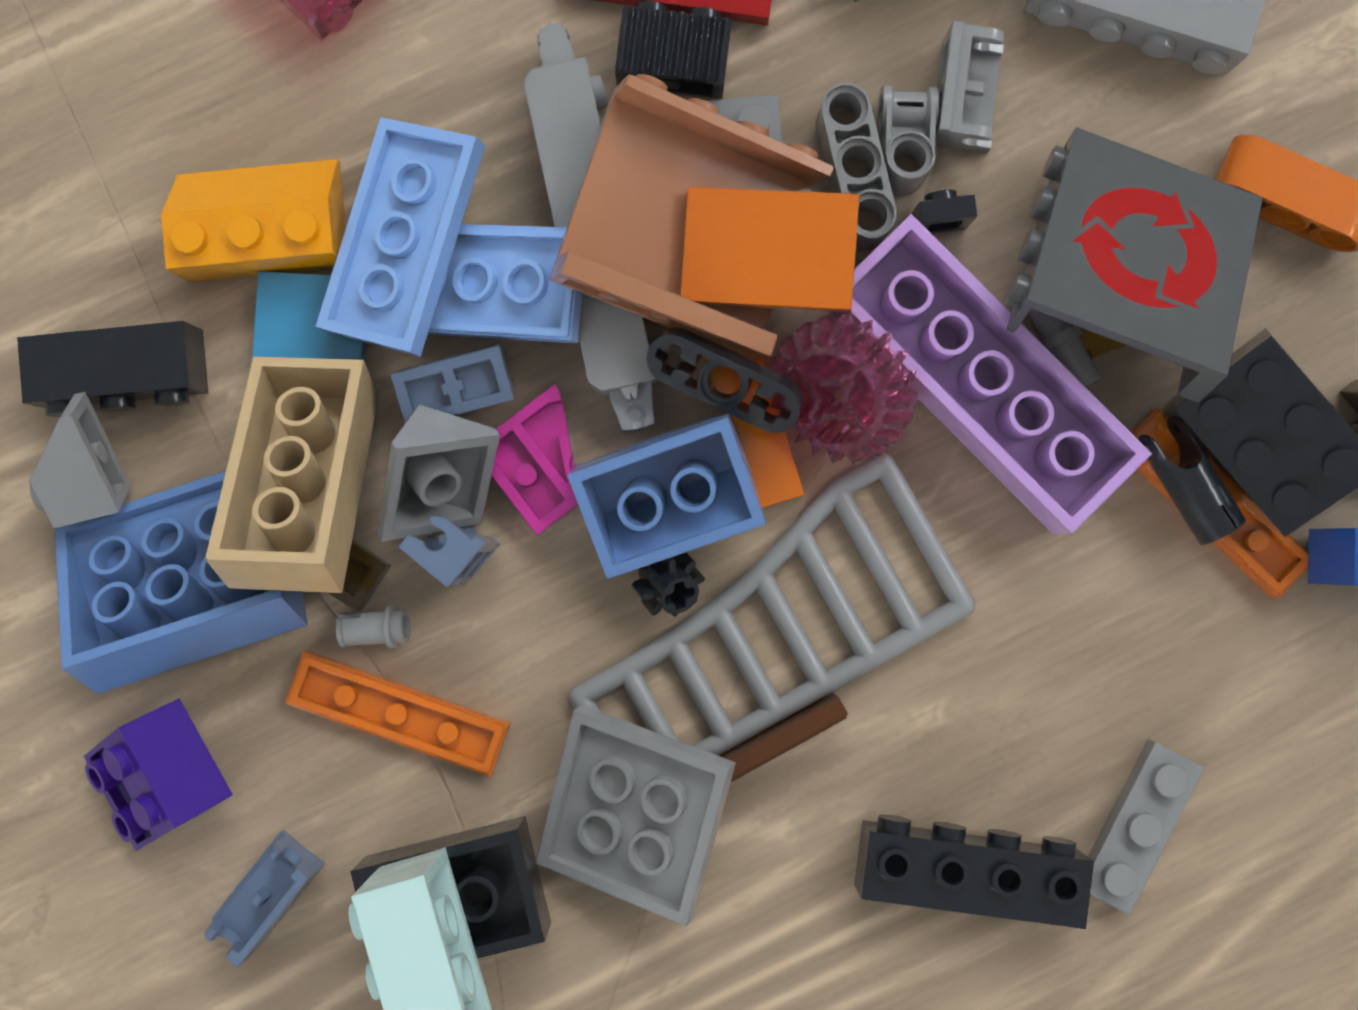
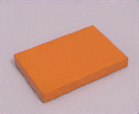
[681,187,860,312]

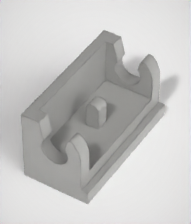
[935,20,1004,153]

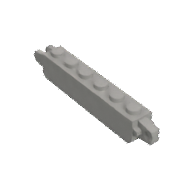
[523,22,657,433]

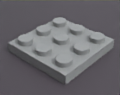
[536,705,736,926]

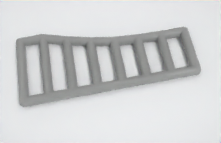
[569,453,975,756]

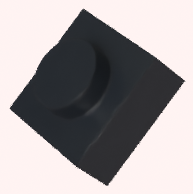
[911,189,977,234]

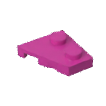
[492,384,579,535]

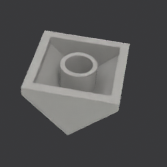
[377,404,500,542]

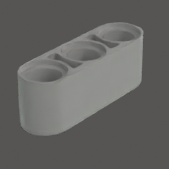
[816,83,896,251]

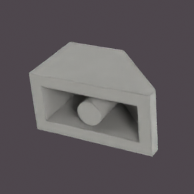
[29,392,131,528]

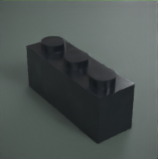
[17,321,208,417]

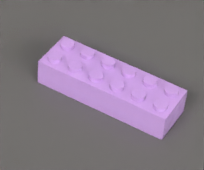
[831,214,1152,535]

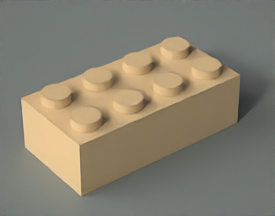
[205,356,379,593]

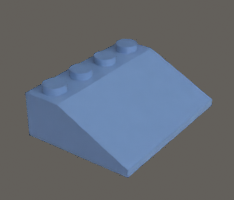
[55,471,308,694]

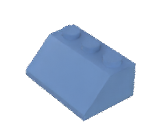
[567,412,766,579]

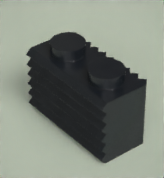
[615,1,732,99]

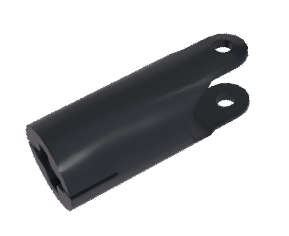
[1138,416,1246,545]

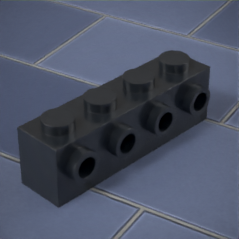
[854,814,1094,929]

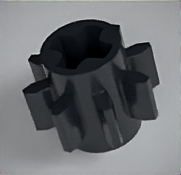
[632,552,705,617]

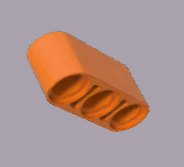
[1215,135,1358,252]

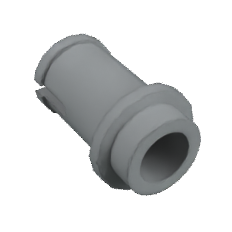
[336,606,410,649]

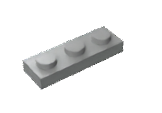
[1088,739,1204,915]

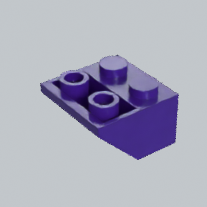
[84,698,233,851]

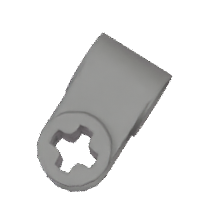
[877,85,939,196]

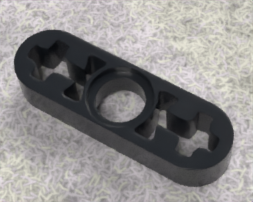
[646,328,804,433]

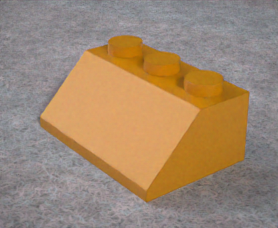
[161,159,346,283]

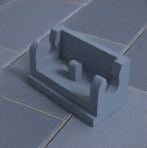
[390,342,515,424]
[398,516,500,588]
[204,830,325,968]

